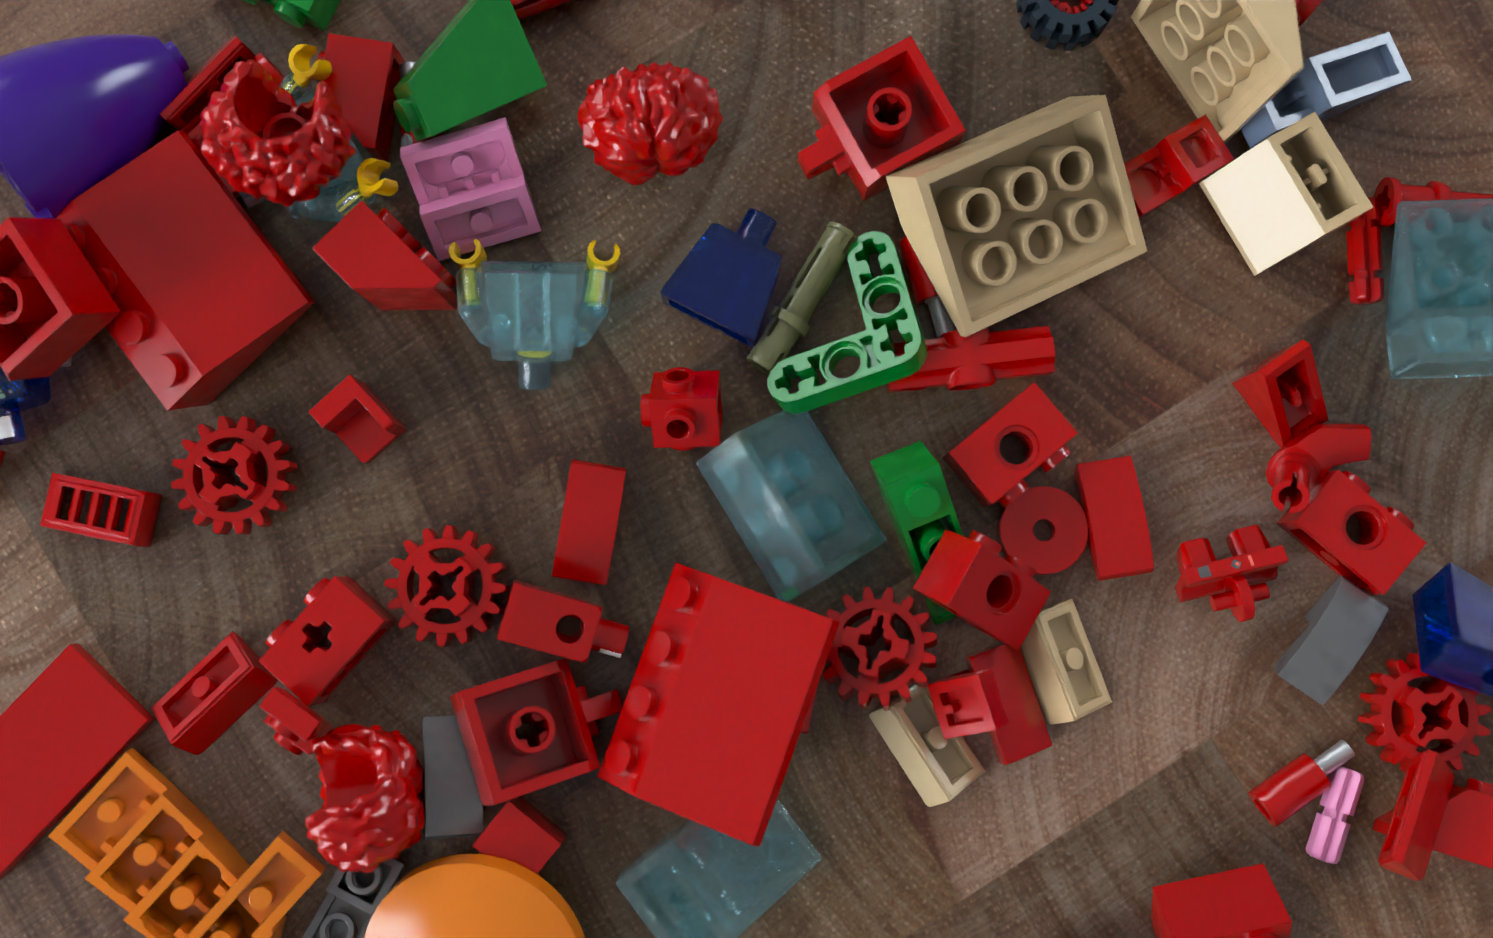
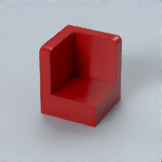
[308,374,407,464]
[472,796,568,874]

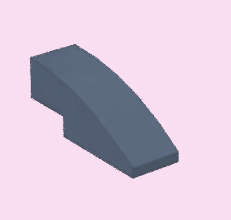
[1241,32,1412,148]

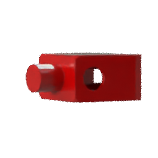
[497,579,630,663]

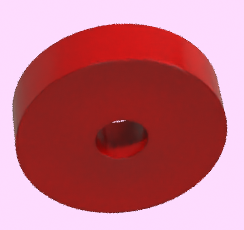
[997,486,1088,575]

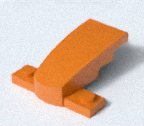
[48,748,326,938]

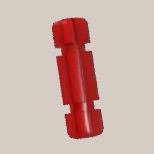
[1346,197,1385,305]

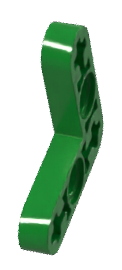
[767,231,927,414]

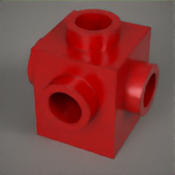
[640,367,724,451]

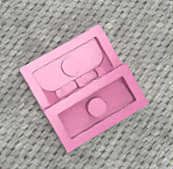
[400,117,541,261]

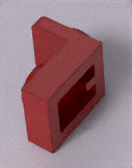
[927,668,1010,739]

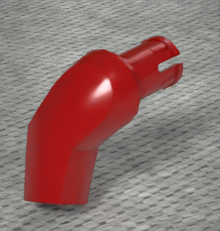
[1266,423,1371,513]

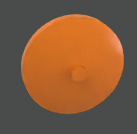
[364,854,585,938]

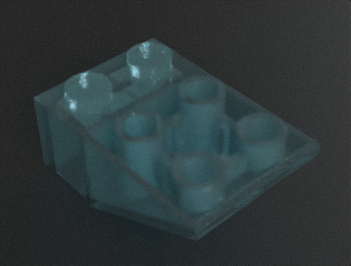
[1385,198,1493,379]
[616,798,822,938]

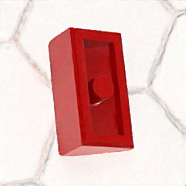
[160,35,255,131]
[151,631,277,755]
[964,643,1053,766]
[1377,749,1454,881]

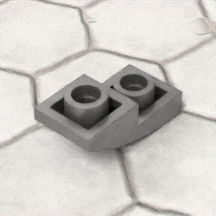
[1273,575,1389,706]
[422,715,483,840]
[302,859,405,938]

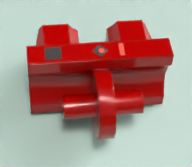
[1175,524,1288,622]

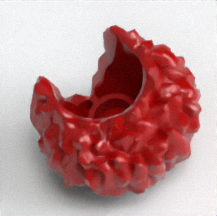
[200,59,356,207]
[577,62,723,185]
[305,724,425,873]

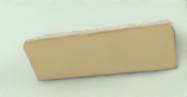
[1020,599,1112,725]
[869,684,986,807]

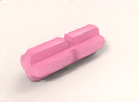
[1306,766,1365,864]

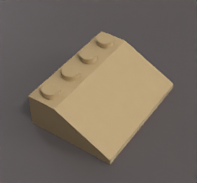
[1131,0,1304,144]
[885,95,1148,337]

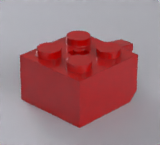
[797,36,966,201]
[0,217,121,381]
[450,658,623,806]

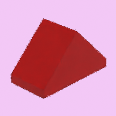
[1232,340,1329,447]

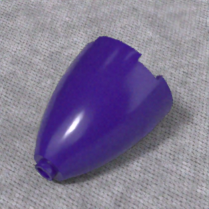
[0,34,189,218]

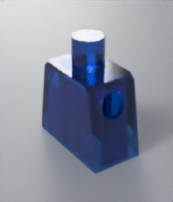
[660,208,782,349]
[1412,562,1493,697]

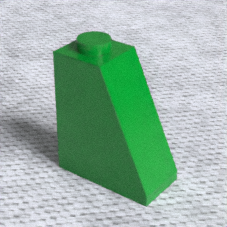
[393,0,547,141]

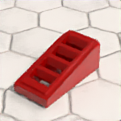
[40,473,162,547]

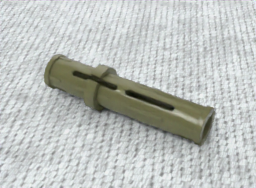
[746,221,858,376]

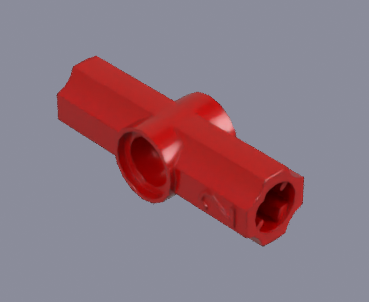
[887,326,1056,393]

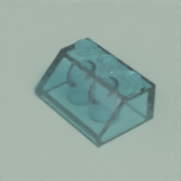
[696,410,887,602]

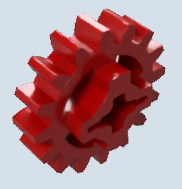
[171,416,298,535]
[384,525,509,647]
[823,587,938,711]
[1358,652,1491,772]

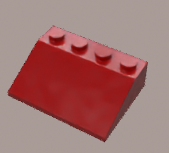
[55,130,314,411]
[597,562,840,847]

